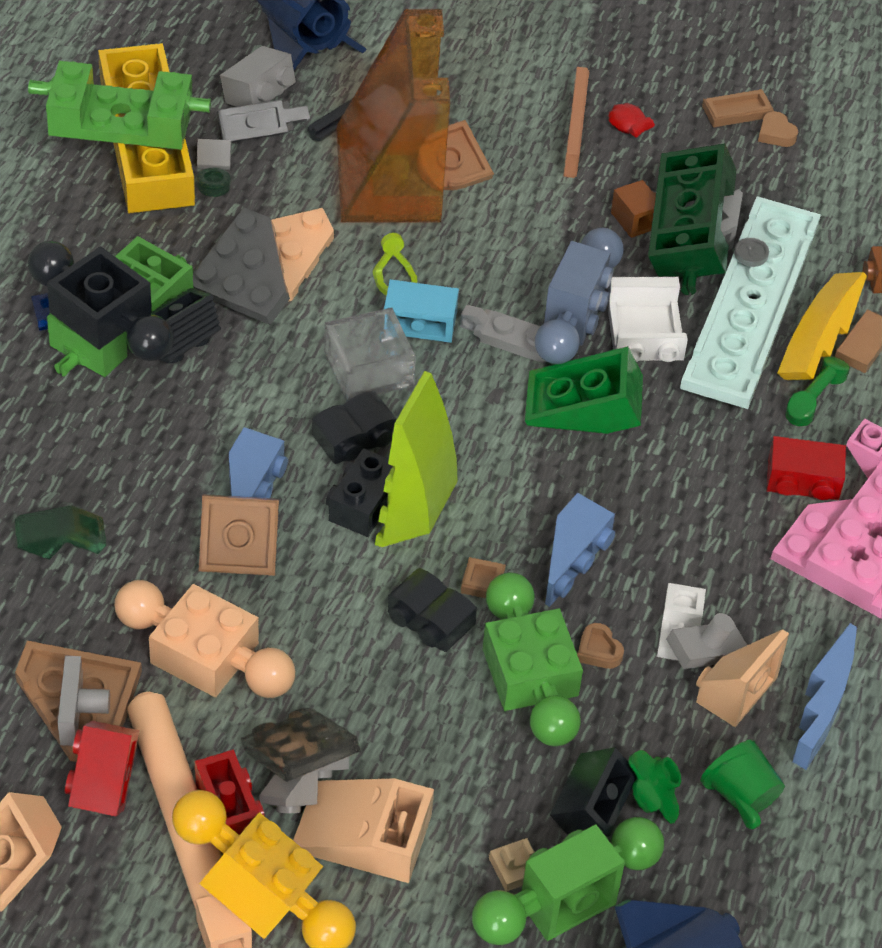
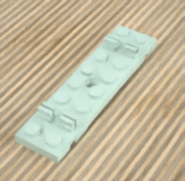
[680,196,821,409]

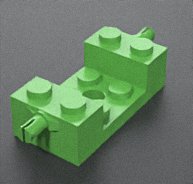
[28,61,211,150]
[47,236,193,377]

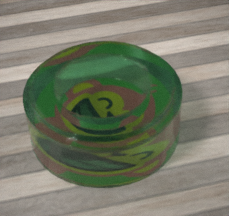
[197,167,231,197]

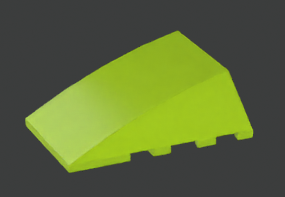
[375,371,458,547]

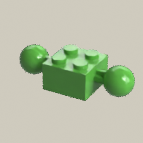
[482,572,583,746]
[472,817,664,945]

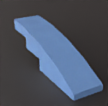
[793,623,857,770]

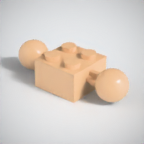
[114,580,295,698]

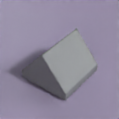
[197,139,232,170]

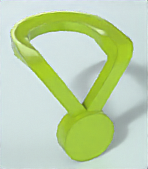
[372,233,418,295]

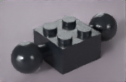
[28,241,174,361]

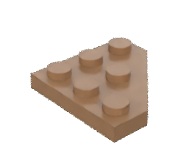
[15,641,142,762]

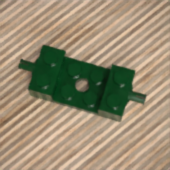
[648,143,737,295]

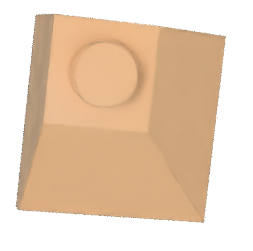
[696,629,789,727]
[0,792,62,912]

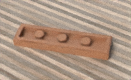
[564,67,589,178]

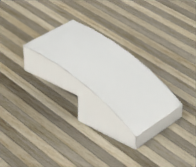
[657,583,706,660]

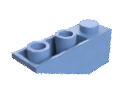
[229,427,288,498]
[545,493,615,607]

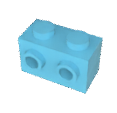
[382,279,459,343]

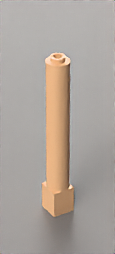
[127,692,252,948]

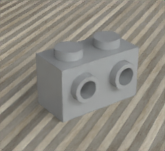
[220,46,296,107]

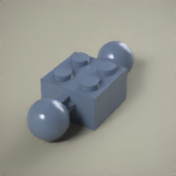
[535,227,624,364]

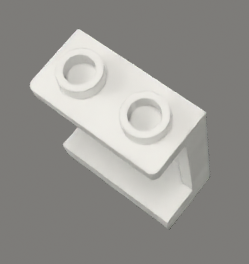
[607,277,688,362]

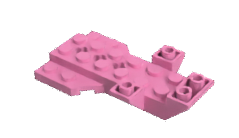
[771,419,882,619]

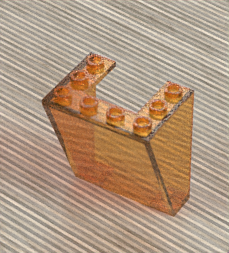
[337,9,450,222]

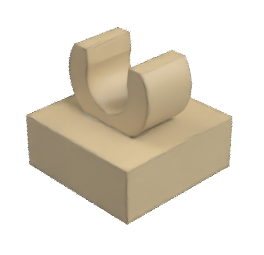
[489,838,534,891]

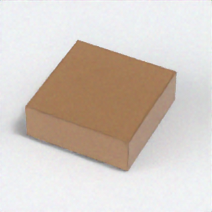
[461,557,506,598]

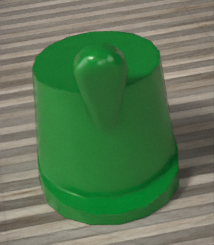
[700,739,785,830]

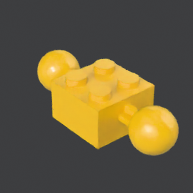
[172,790,356,948]

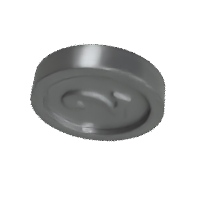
[734,238,769,267]

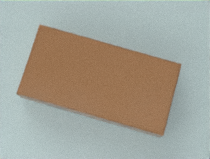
[702,89,774,127]
[835,309,882,373]

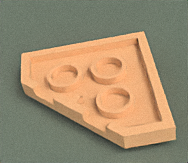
[272,208,334,302]

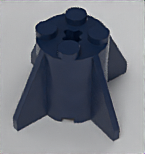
[257,0,367,70]
[614,900,743,948]

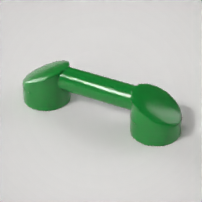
[785,356,850,426]

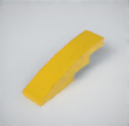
[777,272,867,380]

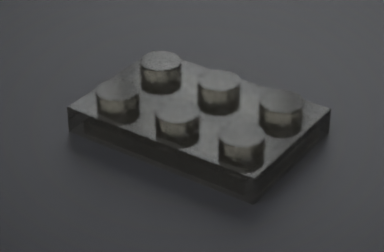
[241,708,361,782]

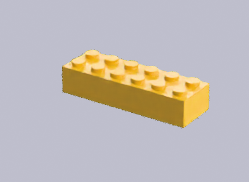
[98,43,195,213]

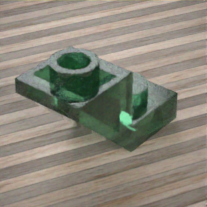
[15,505,107,560]

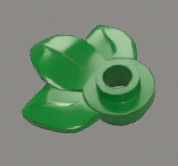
[629,750,681,824]

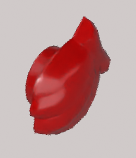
[608,103,655,138]

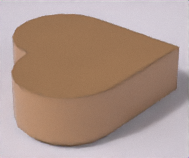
[758,111,798,147]
[577,623,624,669]

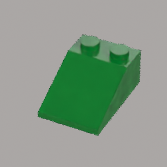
[525,346,643,434]

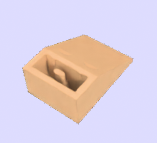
[293,778,434,883]

